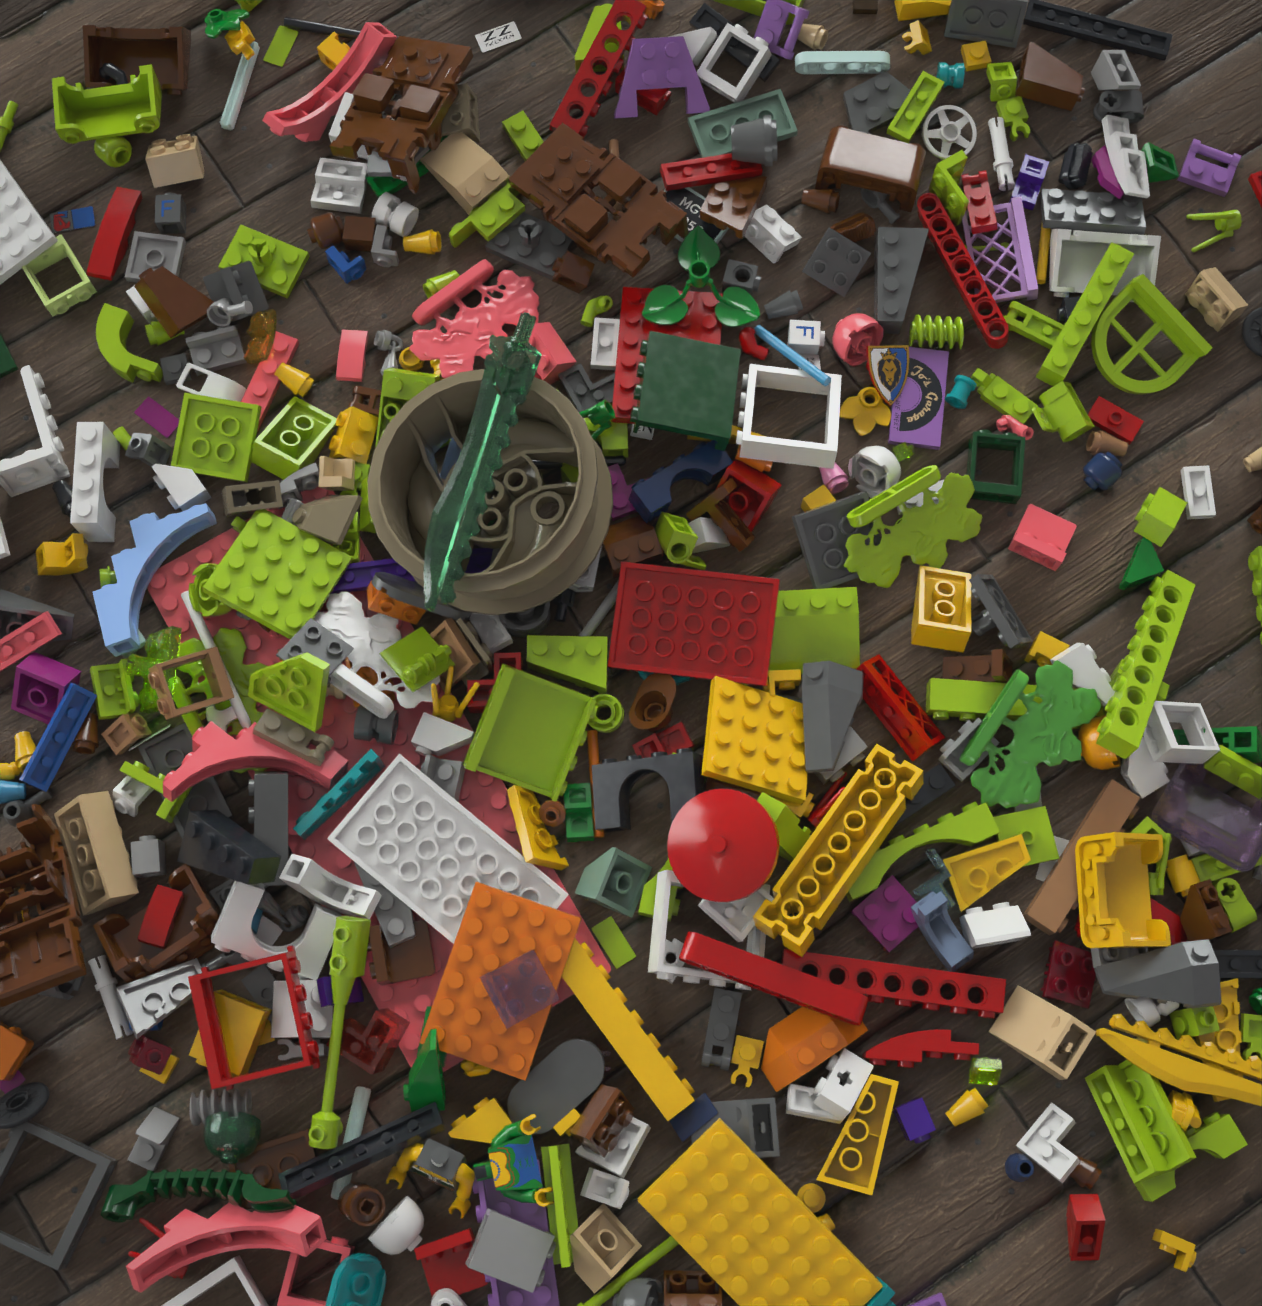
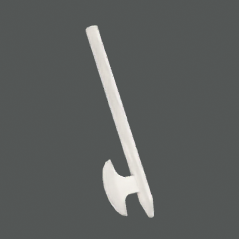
[181,590,251,733]

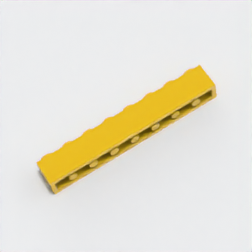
[562,932,695,1121]

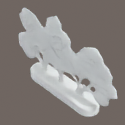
[314,591,440,719]

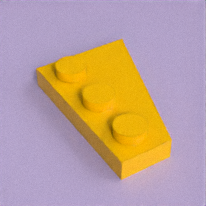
[507,785,569,871]
[943,834,1031,912]

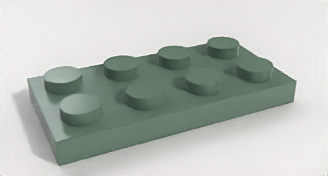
[688,89,798,158]

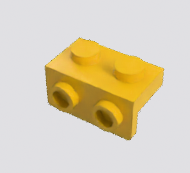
[329,406,378,464]

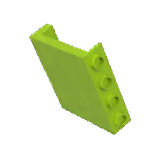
[463,663,598,801]

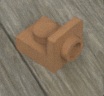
[102,713,152,755]

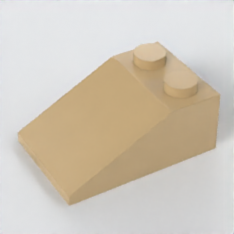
[420,132,510,215]

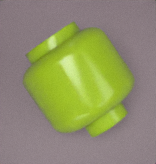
[94,136,132,168]

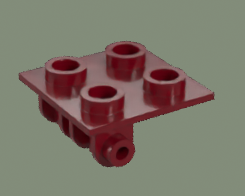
[1040,941,1096,1009]

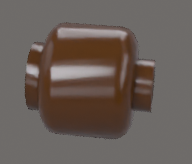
[307,212,344,249]

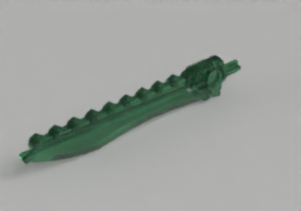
[423,312,542,612]

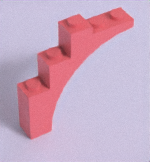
[262,22,397,142]
[163,721,348,802]
[126,1202,327,1293]

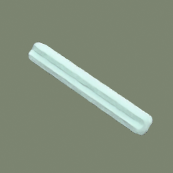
[220,41,260,131]
[331,1086,371,1200]

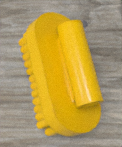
[1168,1090,1202,1132]

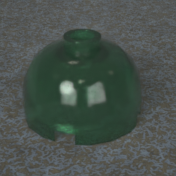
[203,1111,262,1164]

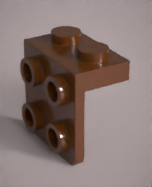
[367,920,435,985]

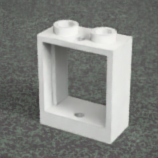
[697,23,772,103]
[1143,701,1220,764]

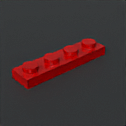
[660,153,763,191]

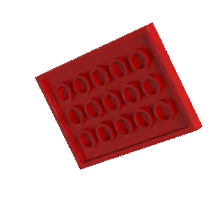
[611,287,723,424]
[607,562,780,687]

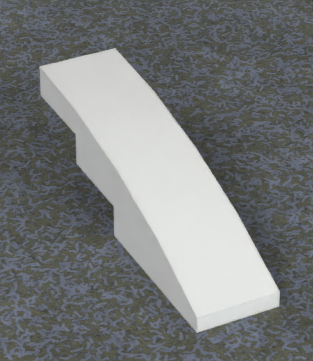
[1102,115,1150,198]

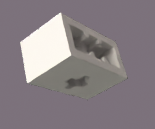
[813,1048,874,1121]

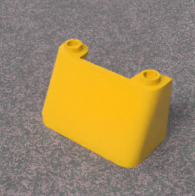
[1075,832,1171,948]

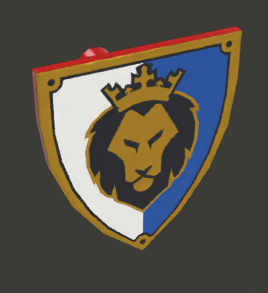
[866,345,909,406]

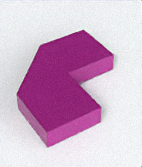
[1091,144,1125,199]

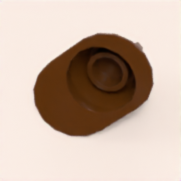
[629,673,677,733]

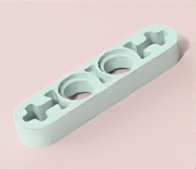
[795,51,890,74]

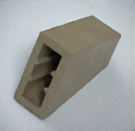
[221,480,283,517]

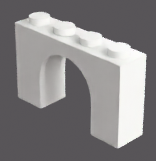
[70,422,120,542]
[211,881,342,980]

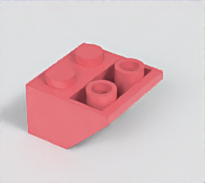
[505,322,577,385]

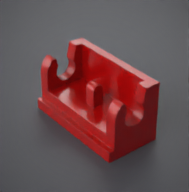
[615,66,671,116]

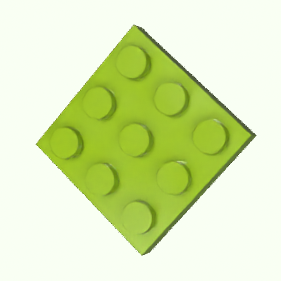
[171,393,262,483]

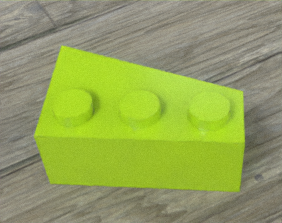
[526,635,608,694]

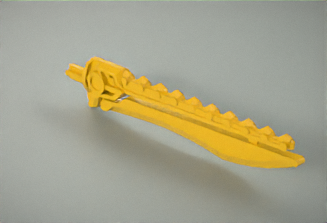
[1095,1014,1262,1107]

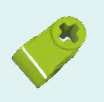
[1212,878,1257,933]

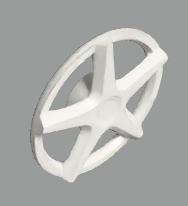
[921,105,977,161]

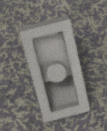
[128,1107,181,1172]

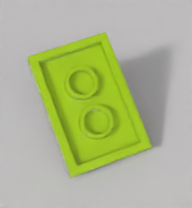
[218,225,310,299]

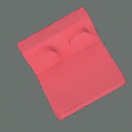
[1008,504,1077,571]

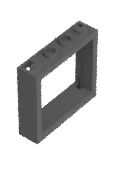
[0,1120,118,1270]

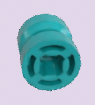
[936,62,965,89]

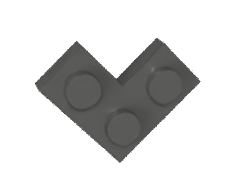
[558,363,615,418]

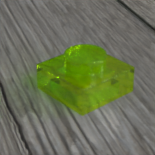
[969,1057,1002,1085]

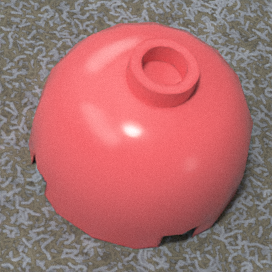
[832,313,884,366]

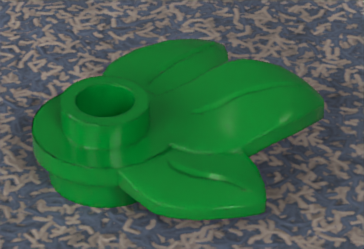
[204,9,250,39]

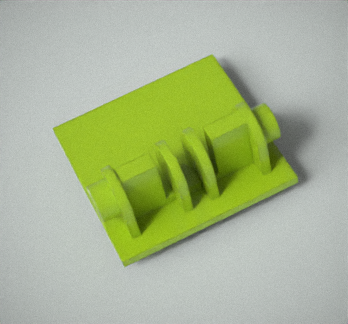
[379,627,455,692]

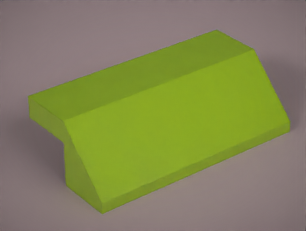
[1085,1060,1197,1184]

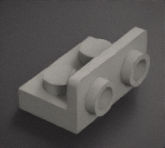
[185,326,247,376]
[420,755,465,802]

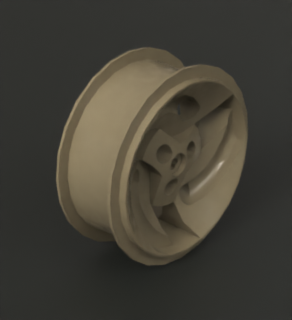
[367,368,613,615]

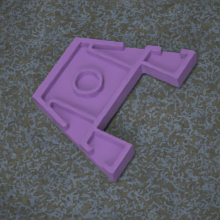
[614,36,710,118]

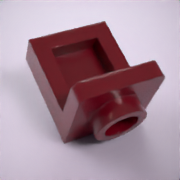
[129,1035,172,1075]

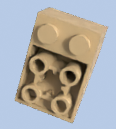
[988,985,1096,1080]

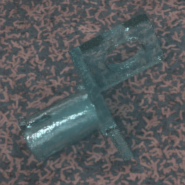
[913,848,956,910]

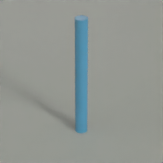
[754,325,831,386]

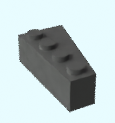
[874,227,929,334]

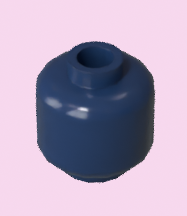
[1083,452,1123,490]

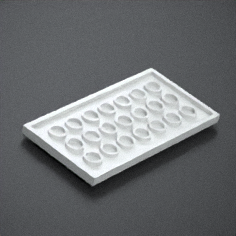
[327,753,569,944]

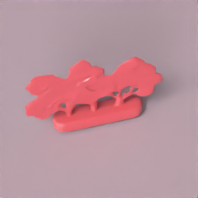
[409,259,539,379]

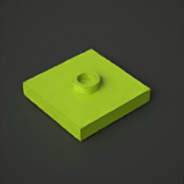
[993,806,1059,867]

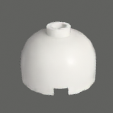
[848,446,901,498]
[368,1196,424,1255]

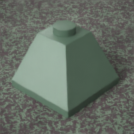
[575,847,652,918]

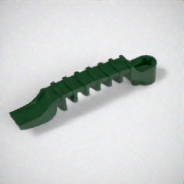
[101,1169,297,1223]

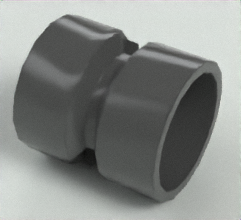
[354,705,399,745]

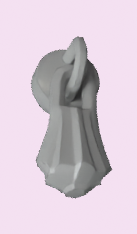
[374,330,403,376]

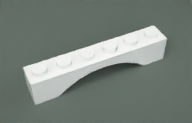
[1050,643,1170,799]

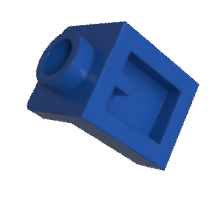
[325,246,366,284]

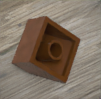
[602,516,663,579]

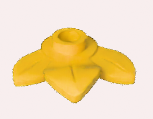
[839,387,891,436]

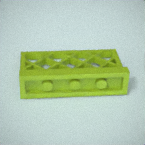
[541,1144,579,1268]

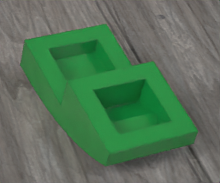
[564,783,594,842]

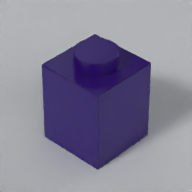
[893,1097,936,1144]

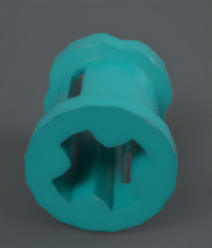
[945,375,977,409]

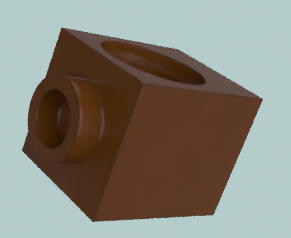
[552,251,595,294]

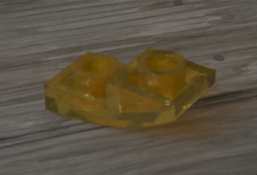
[243,309,277,364]

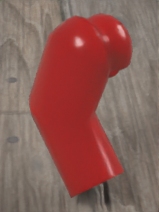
[739,327,769,361]

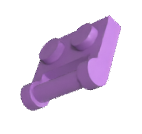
[754,0,810,60]
[1177,139,1241,197]

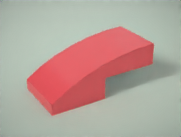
[336,329,368,382]

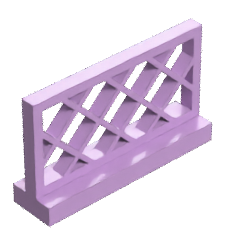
[962,197,1038,303]

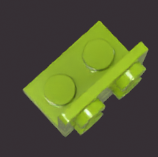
[929,150,969,226]

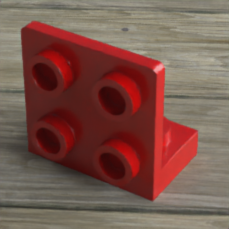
[414,1227,488,1297]

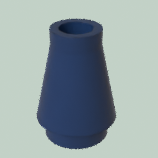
[1005,1153,1034,1182]

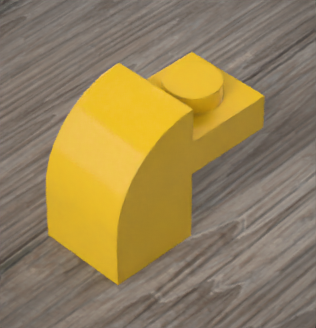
[36,533,88,575]

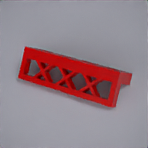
[856,654,945,761]

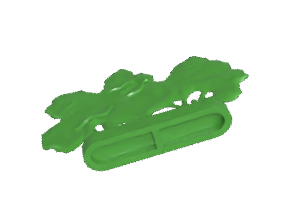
[959,660,1101,809]

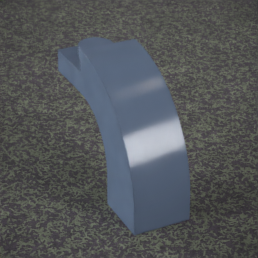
[911,891,974,972]

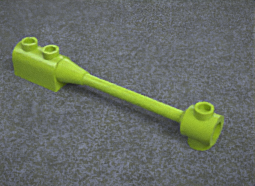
[308,916,371,1149]

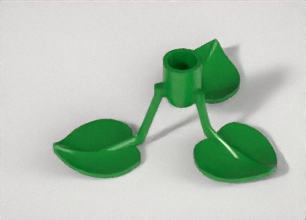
[642,226,760,327]

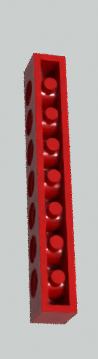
[781,949,1006,1019]

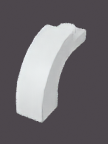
[279,854,382,919]

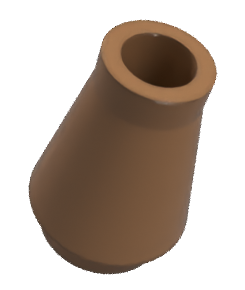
[1086,430,1128,457]

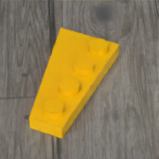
[1195,978,1243,1102]

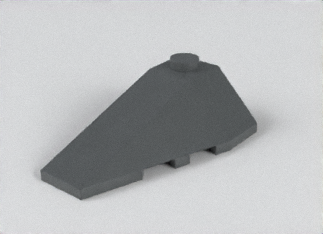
[0,589,75,642]
[802,661,864,773]
[1094,939,1221,1008]

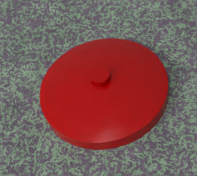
[667,789,779,902]

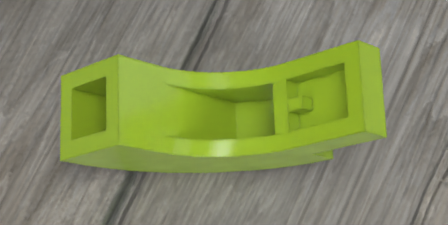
[96,303,163,383]

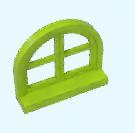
[1091,274,1212,395]

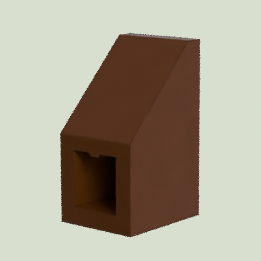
[1180,879,1232,941]

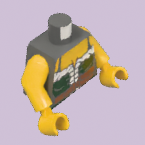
[386,1138,475,1219]

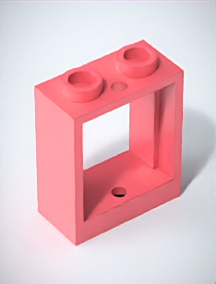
[277,1236,355,1306]

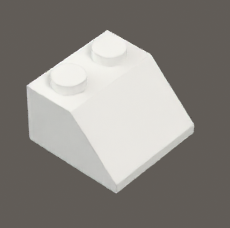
[959,902,1031,949]
[271,980,333,1039]

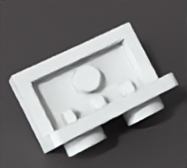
[744,204,802,263]

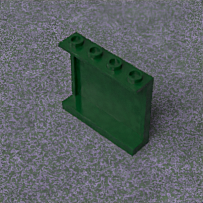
[630,331,741,451]

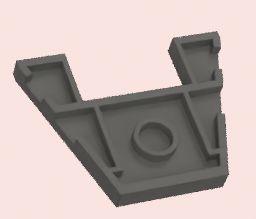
[843,71,940,134]

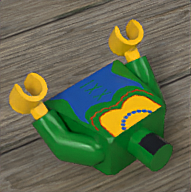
[473,1114,554,1207]

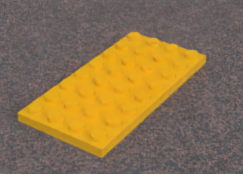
[638,1118,883,1306]

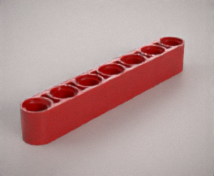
[917,193,1009,349]
[679,932,869,1026]

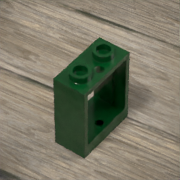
[966,430,1025,504]

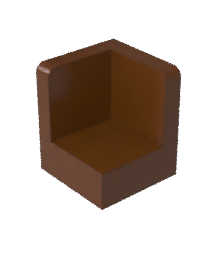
[342,216,377,252]

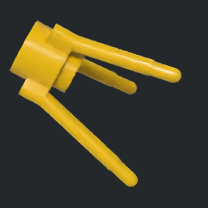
[431,666,480,722]

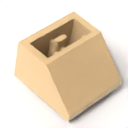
[145,134,204,188]
[1185,267,1248,332]

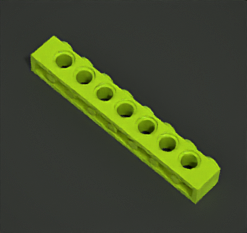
[1096,570,1195,759]

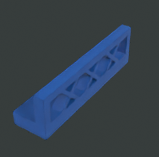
[19,682,97,792]

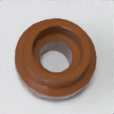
[539,800,566,827]

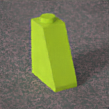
[575,4,624,73]

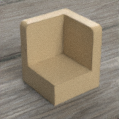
[318,456,355,491]

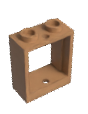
[148,646,234,720]

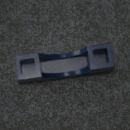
[628,440,733,524]

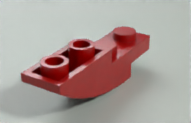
[862,1030,979,1068]

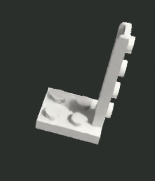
[0,365,70,497]

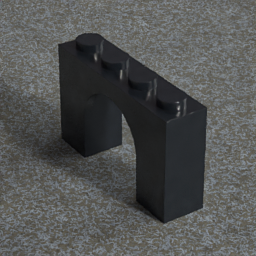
[592,748,705,833]

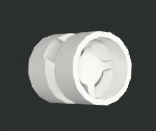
[372,192,419,237]
[1125,997,1179,1028]

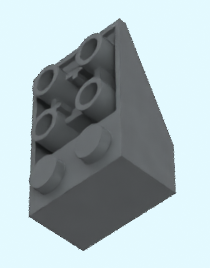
[691,1098,780,1158]

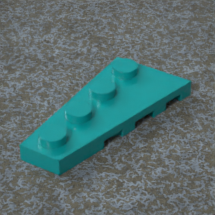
[293,749,386,840]

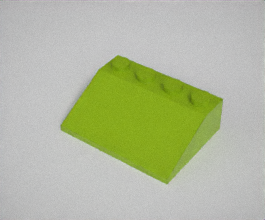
[769,587,860,675]

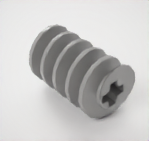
[189,1089,252,1126]

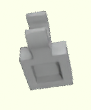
[278,1039,328,1061]

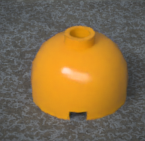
[1078,714,1121,770]

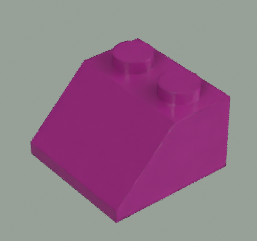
[11,652,81,724]

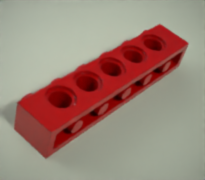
[549,0,648,139]

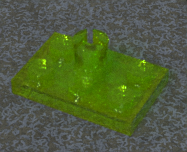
[126,626,182,714]

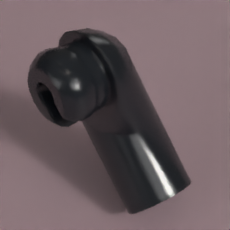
[99,63,128,85]

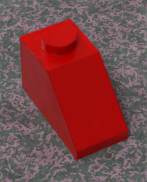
[1066,1194,1106,1261]

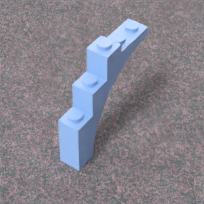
[93,503,217,657]

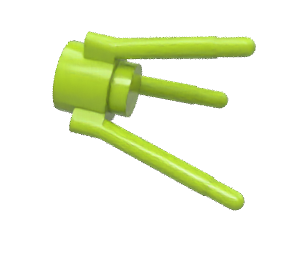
[1186,209,1242,252]
[1148,833,1171,895]

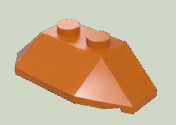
[761,1007,868,1092]

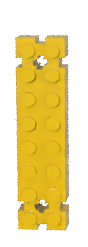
[753,744,924,957]

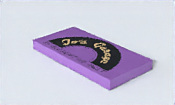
[888,347,949,450]

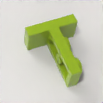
[120,761,193,823]

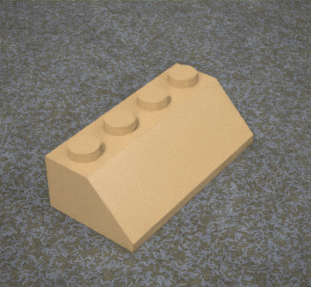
[54,791,139,916]

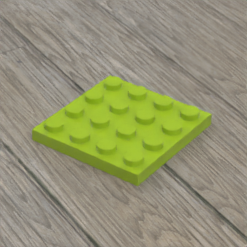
[203,509,352,639]

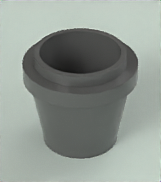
[731,115,777,167]

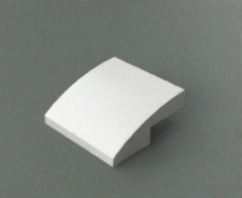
[311,158,368,214]

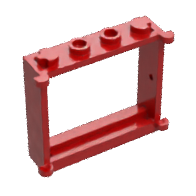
[188,945,320,1090]

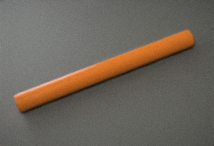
[587,730,605,838]

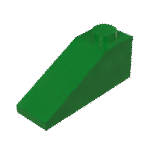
[1174,726,1262,763]
[403,1029,446,1113]

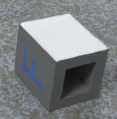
[155,192,187,234]

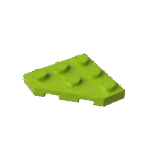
[248,652,330,732]

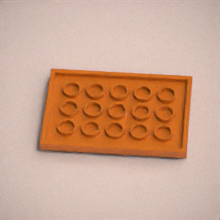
[419,882,582,1081]

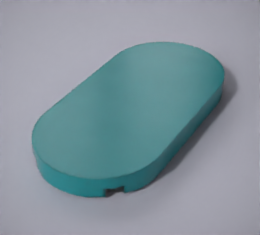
[325,1252,386,1306]

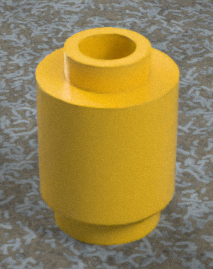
[1166,855,1200,897]

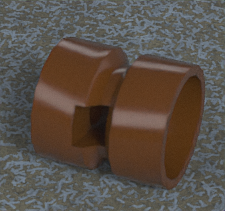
[338,1182,385,1227]

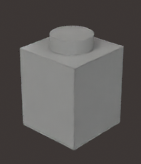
[131,835,167,878]

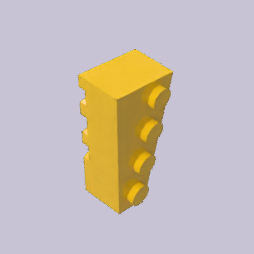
[816,1074,899,1195]

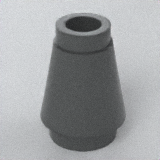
[764,290,803,319]

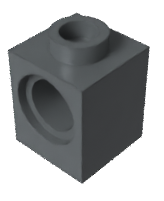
[722,259,761,296]

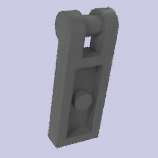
[701,988,742,1071]

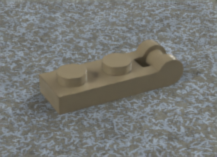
[253,708,334,766]

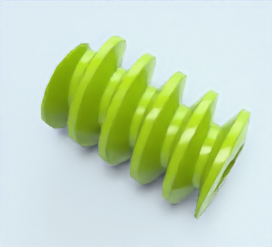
[909,314,964,349]

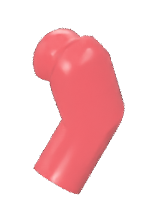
[996,415,1034,440]

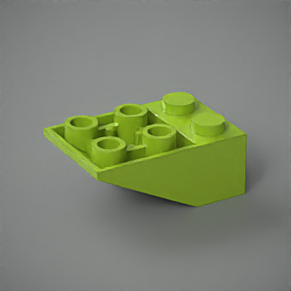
[375,368,441,447]

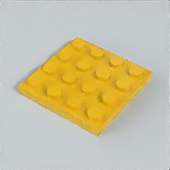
[701,676,808,805]

